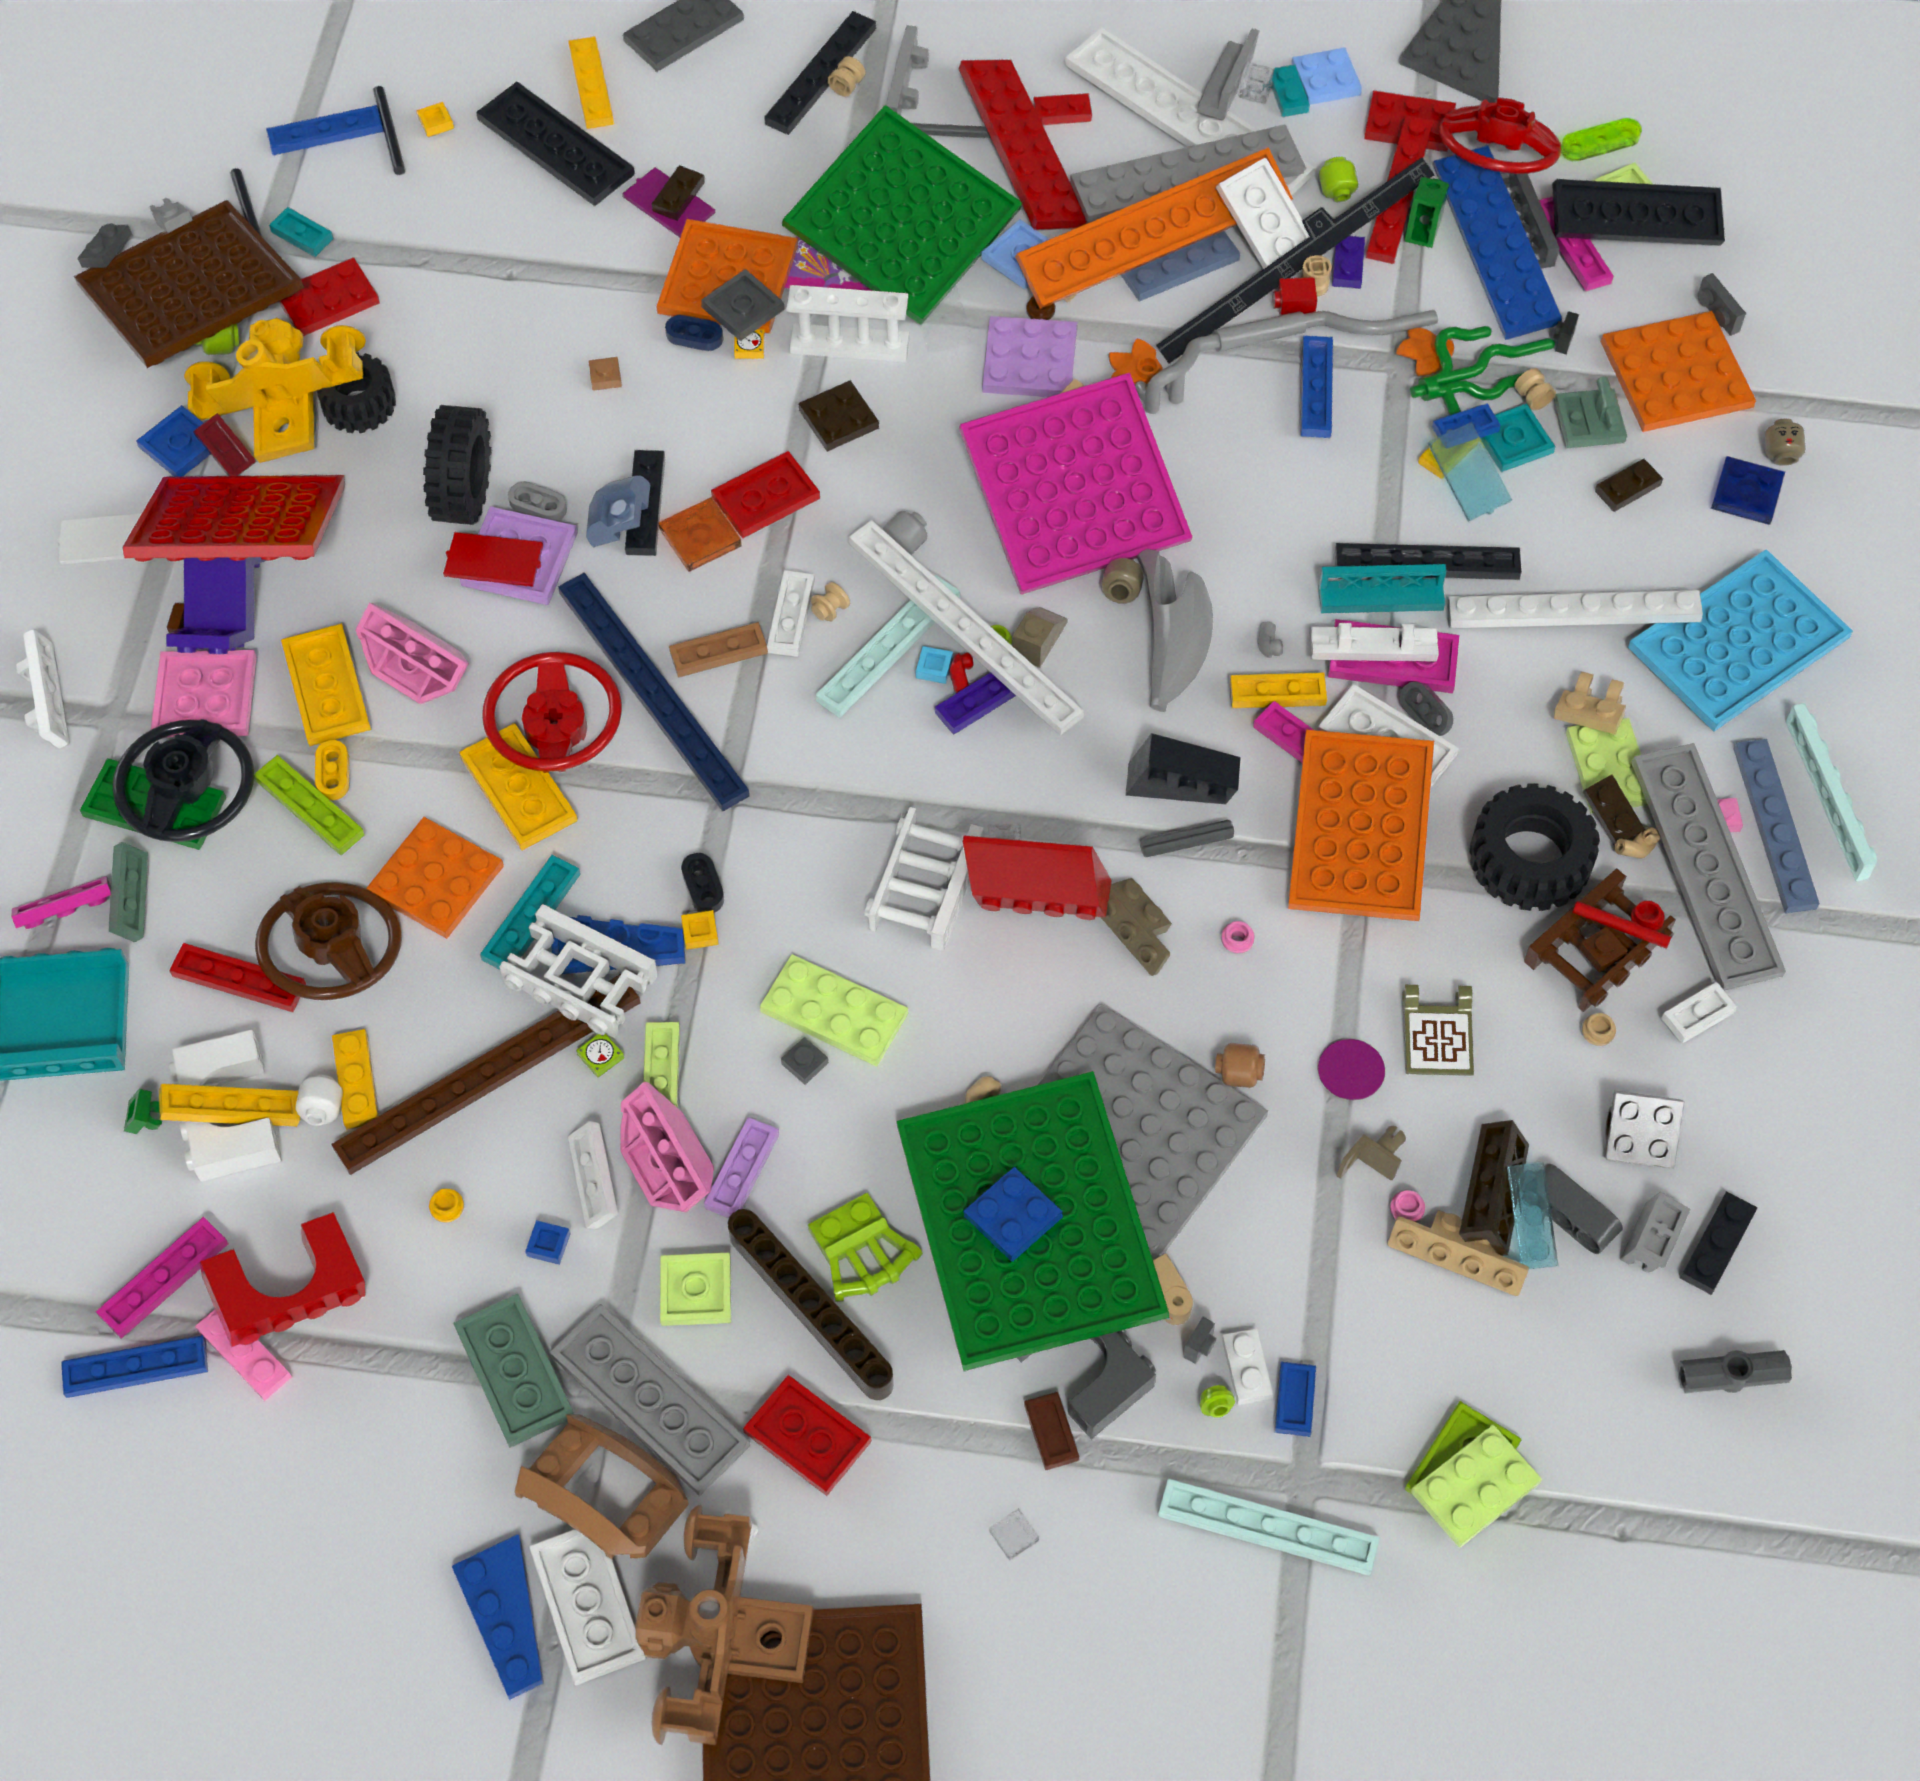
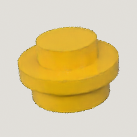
[429,1189,464,1222]

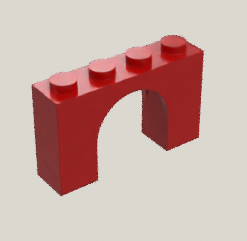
[200,1212,365,1347]

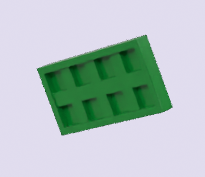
[80,758,227,850]

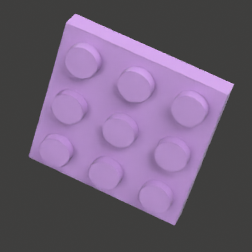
[983,316,1077,397]
[460,506,578,605]

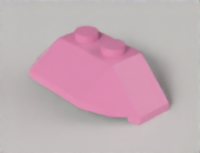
[355,603,469,704]
[620,1081,714,1212]

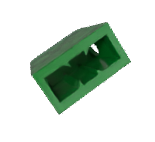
[1404,177,1449,248]

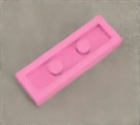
[195,1309,292,1401]

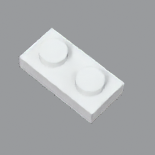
[1661,982,1737,1044]
[1222,1329,1273,1405]

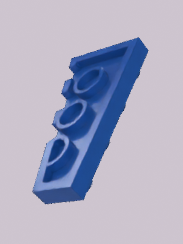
[452,1534,544,1700]

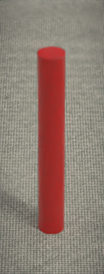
[1572,901,1671,949]

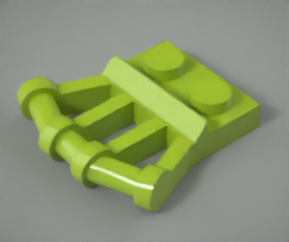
[808,1192,923,1302]

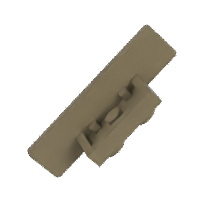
[1100,878,1172,976]

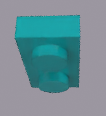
[1268,65,1310,117]
[269,207,333,257]

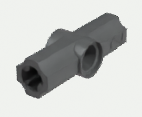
[1678,1350,1792,1393]

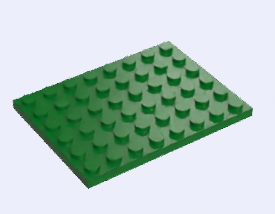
[896,1071,1169,1371]

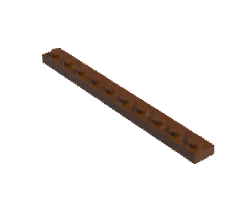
[331,973,641,1175]

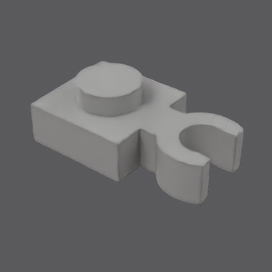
[150,198,193,233]

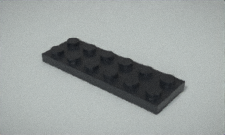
[476,81,635,206]
[1552,179,1725,246]

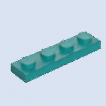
[480,855,581,970]

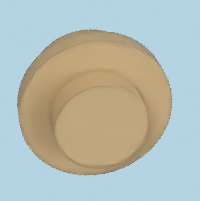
[1582,1013,1616,1046]

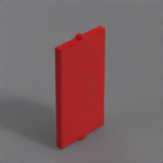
[443,532,543,587]

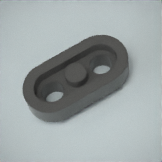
[1400,682,1453,736]

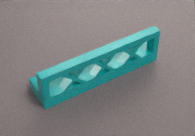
[1318,564,1446,613]

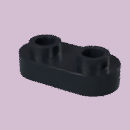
[681,853,724,913]

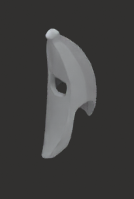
[1137,549,1213,712]

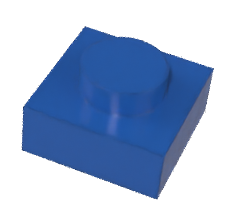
[525,1220,571,1265]

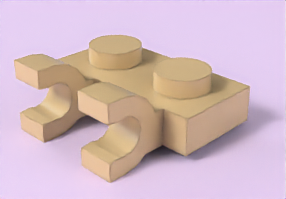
[1554,671,1626,734]

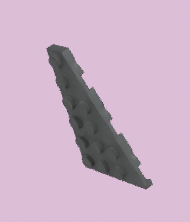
[1399,0,1501,103]

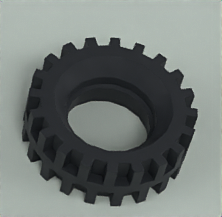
[423,405,491,525]

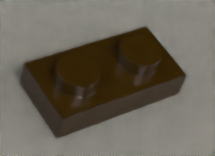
[652,165,705,221]
[1595,458,1663,512]
[1582,774,1645,847]

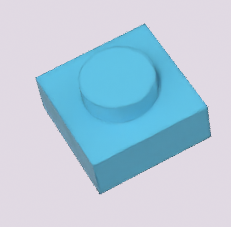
[916,646,953,684]

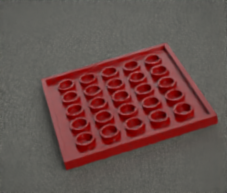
[123,475,345,562]

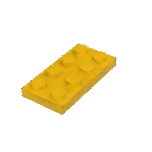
[281,623,371,747]
[459,723,578,851]

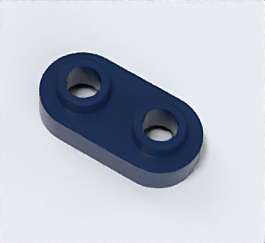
[665,315,723,351]

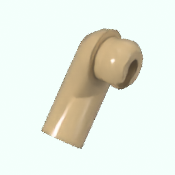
[1615,827,1660,859]
[965,1076,1001,1104]

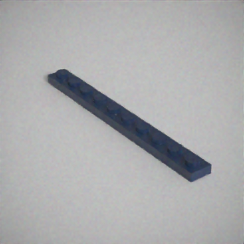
[558,573,750,812]

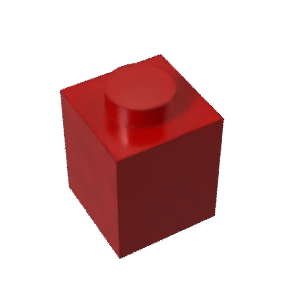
[1273,277,1317,316]

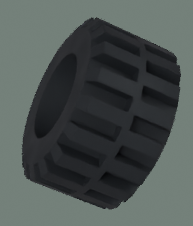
[316,352,396,433]

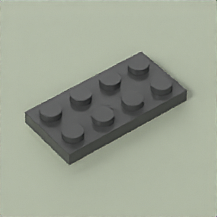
[623,0,744,72]

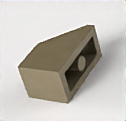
[1013,607,1068,668]

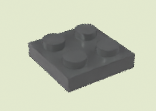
[701,269,785,341]

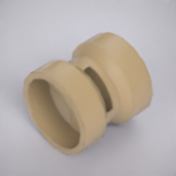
[828,56,866,97]
[1301,255,1332,296]
[1515,368,1556,410]

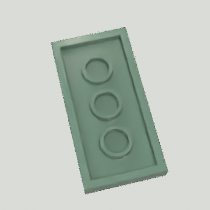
[453,1294,574,1448]

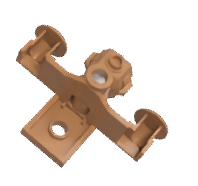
[635,1505,814,1745]

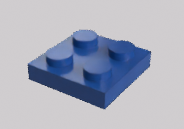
[136,405,211,477]
[964,1167,1063,1262]

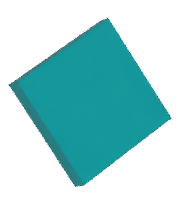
[1480,403,1555,472]

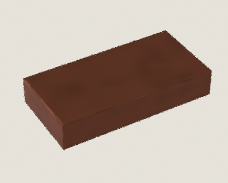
[1024,1392,1080,1471]

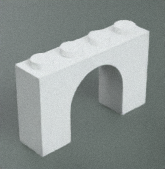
[169,1030,281,1182]

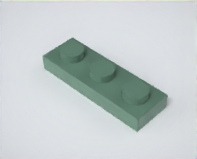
[108,842,148,942]

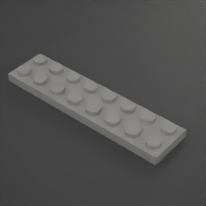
[1070,124,1305,223]
[1631,743,1786,991]

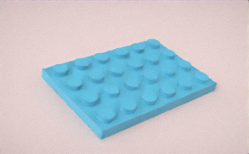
[1628,549,1853,732]

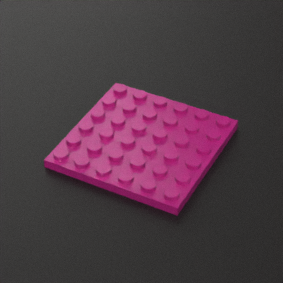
[959,373,1193,595]

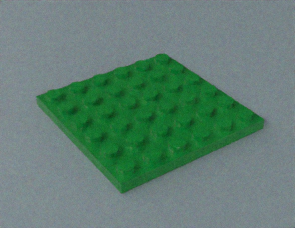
[782,105,1023,325]

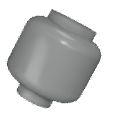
[883,511,927,555]

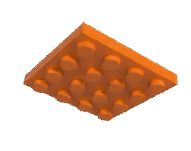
[656,219,798,333]
[1601,311,1756,432]

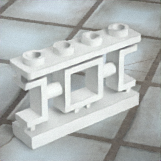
[499,904,658,1037]

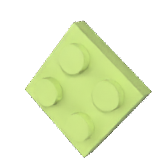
[660,1253,731,1326]

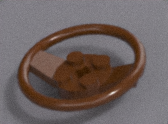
[255,882,402,1000]

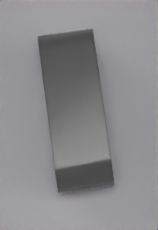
[1523,1164,1623,1254]

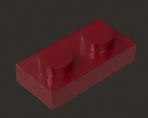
[193,413,256,476]

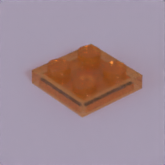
[658,497,742,572]

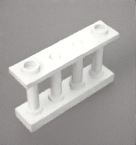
[787,285,909,362]
[865,807,984,951]

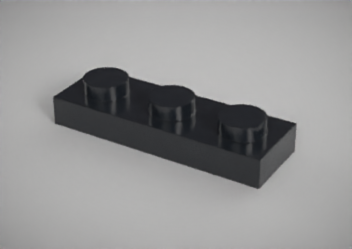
[1680,1191,1758,1295]

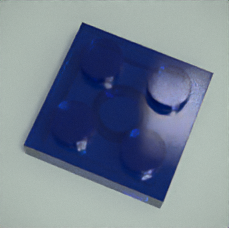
[1711,456,1785,525]

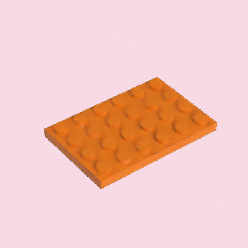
[1288,730,1434,921]

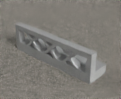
[1197,28,1260,121]

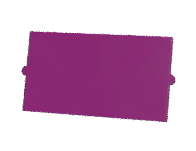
[622,167,715,238]

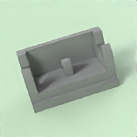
[1620,1192,1691,1272]

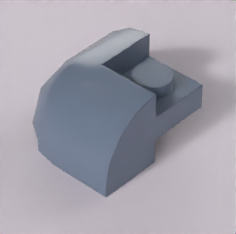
[586,476,650,547]

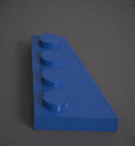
[552,915,685,974]

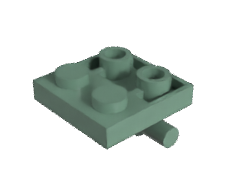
[1554,377,1627,448]

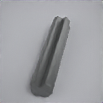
[1140,820,1234,857]

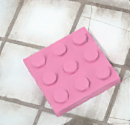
[151,650,257,737]

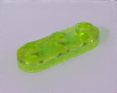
[1561,118,1642,161]

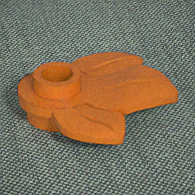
[1396,328,1455,376]
[1109,339,1163,384]

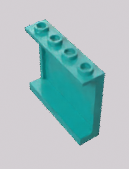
[0,948,129,1081]

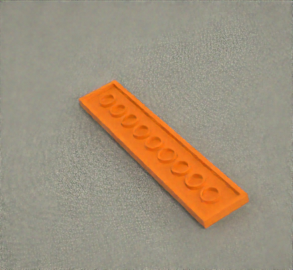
[1015,147,1293,309]

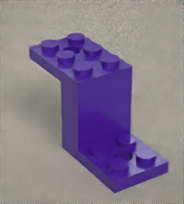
[166,557,268,654]

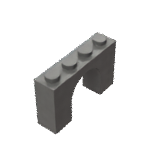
[1017,1331,1156,1440]

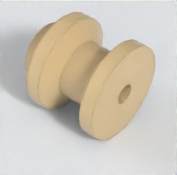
[811,582,850,622]

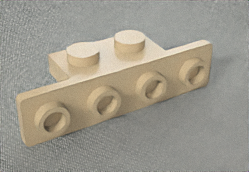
[1388,1210,1529,1296]

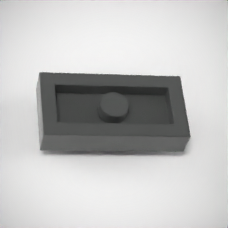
[78,223,132,268]
[1697,273,1746,336]

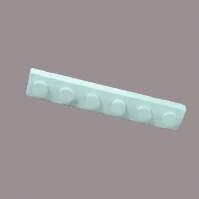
[816,575,960,718]
[1786,703,1877,882]
[1158,1478,1380,1576]

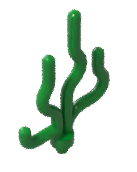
[1410,326,1555,415]

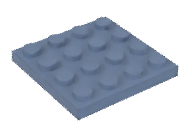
[1086,223,1240,302]

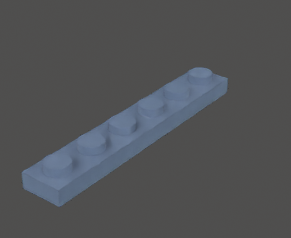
[1734,739,1820,914]

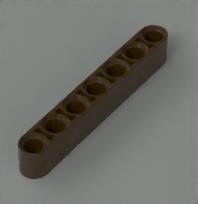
[728,1209,894,1401]

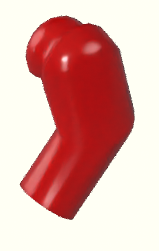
[949,652,974,694]

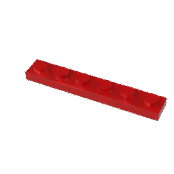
[1366,115,1434,264]

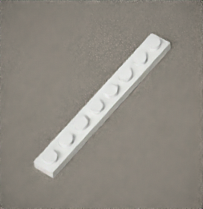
[1448,590,1703,628]

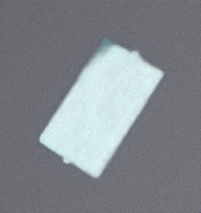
[1427,422,1512,522]

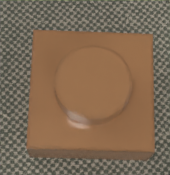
[589,357,622,391]

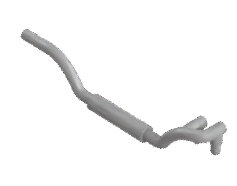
[1135,310,1438,414]

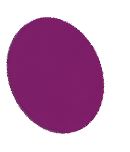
[1318,1039,1385,1100]

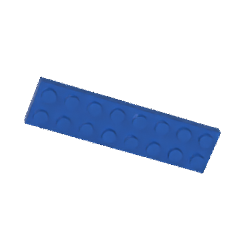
[1434,145,1562,340]

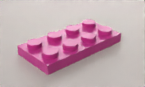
[1328,619,1460,694]

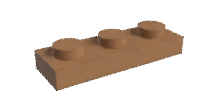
[669,622,768,678]

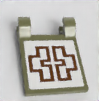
[1402,984,1474,1076]

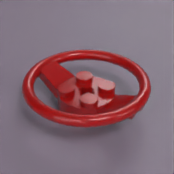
[1439,97,1561,174]
[482,652,622,773]

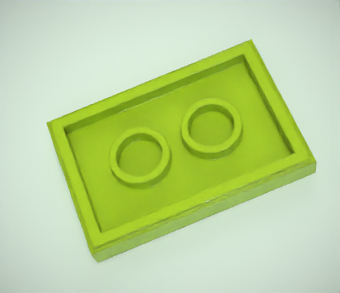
[1405,1401,1522,1496]

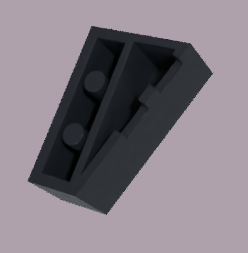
[1125,733,1241,805]

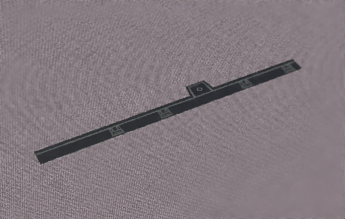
[1156,157,1435,364]

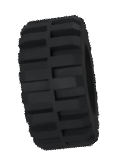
[1469,783,1600,911]

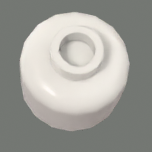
[295,1074,343,1126]

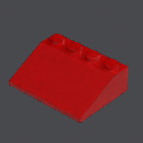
[963,835,1112,920]

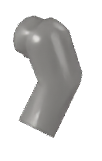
[1258,622,1283,658]

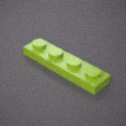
[254,755,365,855]

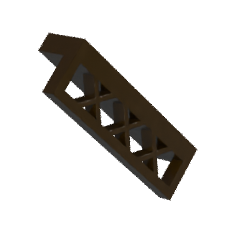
[1459,1120,1529,1256]

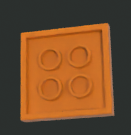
[366,817,504,939]

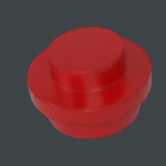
[1631,901,1665,931]

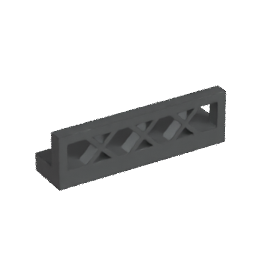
[1503,174,1559,269]

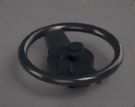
[113,719,254,842]

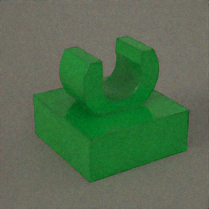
[124,1089,162,1134]

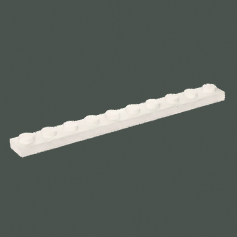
[849,520,1084,736]

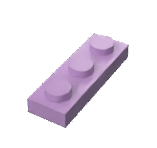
[704,1117,779,1218]

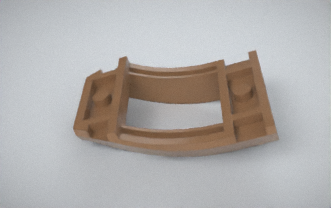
[514,1414,689,1559]

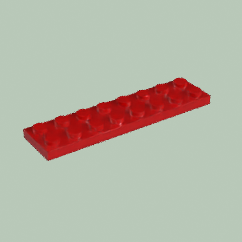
[958,59,1087,230]

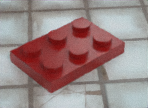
[1364,90,1456,152]
[278,257,380,336]
[711,451,820,539]
[743,1375,872,1496]

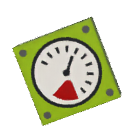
[576,1034,624,1078]

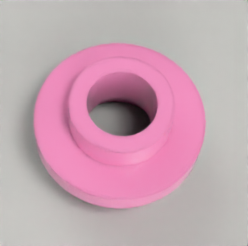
[1221,921,1255,953]

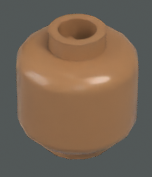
[1215,1043,1265,1088]

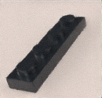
[625,450,665,556]

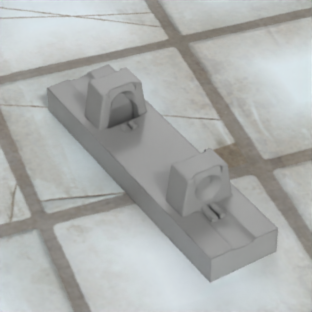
[886,25,929,115]

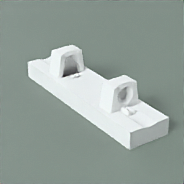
[1311,623,1439,661]
[16,629,69,749]

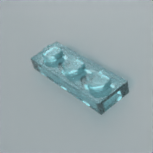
[1507,1162,1559,1269]

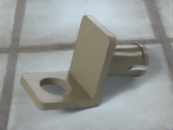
[1336,1126,1406,1180]

